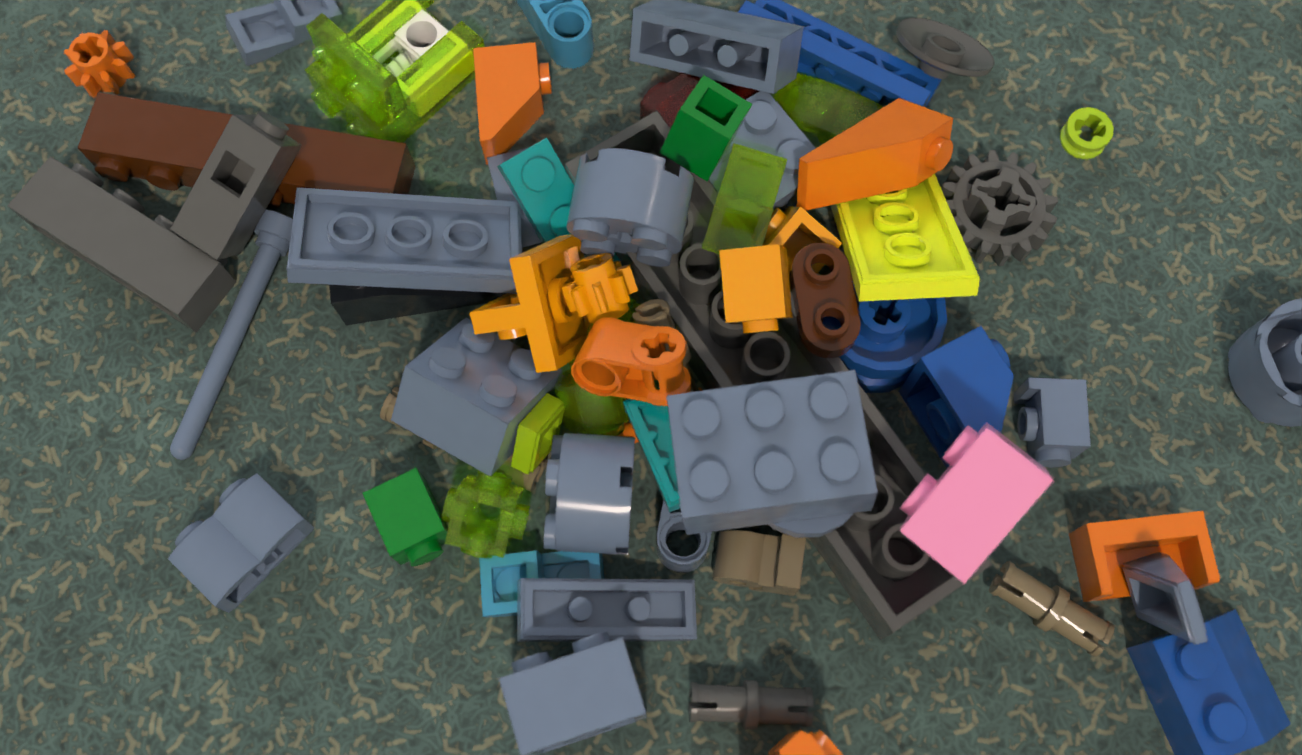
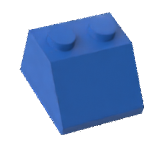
[899,326,1014,468]
[1127,609,1291,755]

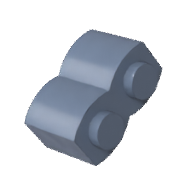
[168,473,314,613]

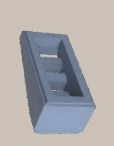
[1122,552,1208,645]

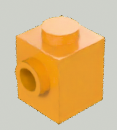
[756,206,843,278]
[719,244,793,334]

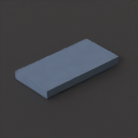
[287,188,522,294]

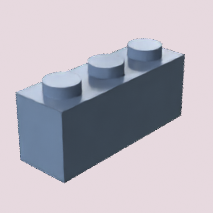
[629,0,804,94]

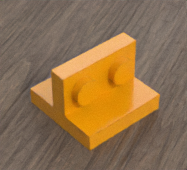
[469,234,593,373]

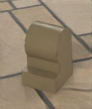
[713,530,806,596]

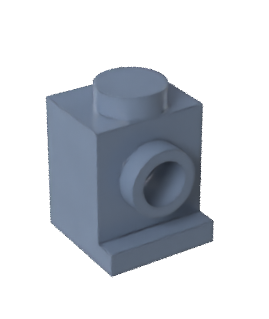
[1013,378,1091,468]

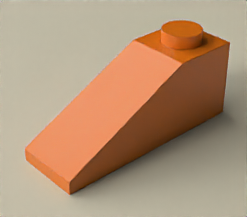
[796,98,953,211]

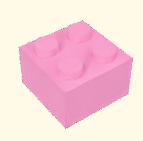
[900,422,1054,584]

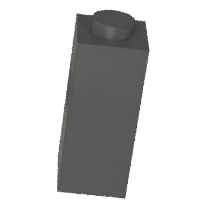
[170,111,302,260]

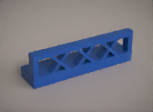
[738,0,942,113]

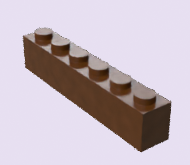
[78,92,416,208]

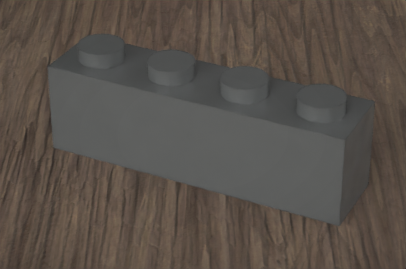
[7,156,236,333]

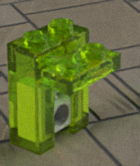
[305,0,485,143]

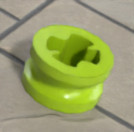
[1060,107,1114,160]

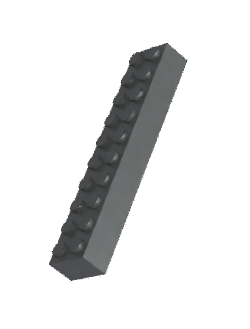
[565,111,992,640]

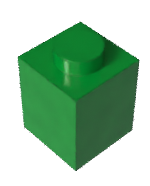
[659,75,753,182]
[362,468,453,567]

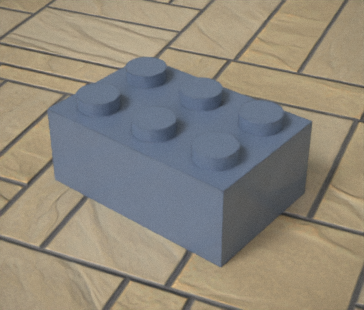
[667,370,878,535]

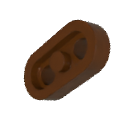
[790,243,860,358]

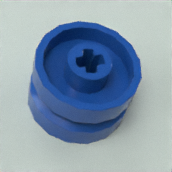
[821,280,947,393]

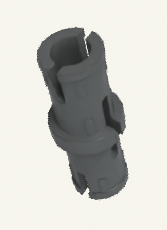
[688,680,814,729]

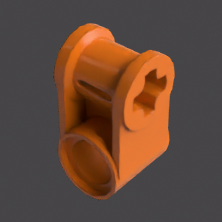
[571,318,692,406]

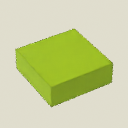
[511,393,565,475]

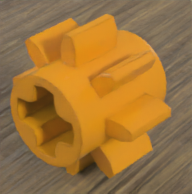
[561,253,638,324]

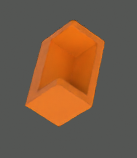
[1069,511,1220,602]

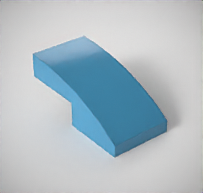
[479,550,605,618]

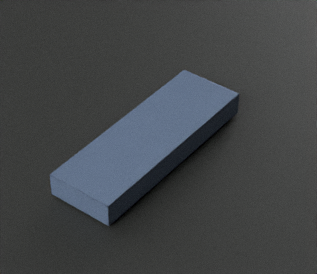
[517,578,697,642]

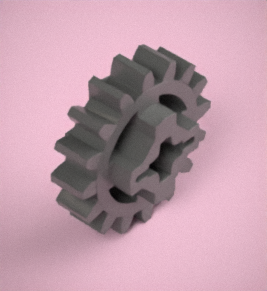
[941,150,1058,266]

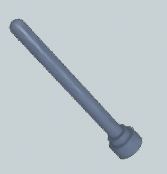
[170,210,293,460]

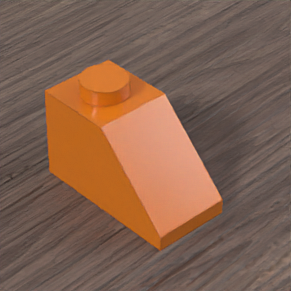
[473,42,552,164]

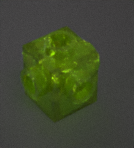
[442,470,531,558]

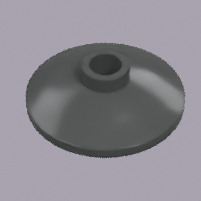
[896,18,994,79]

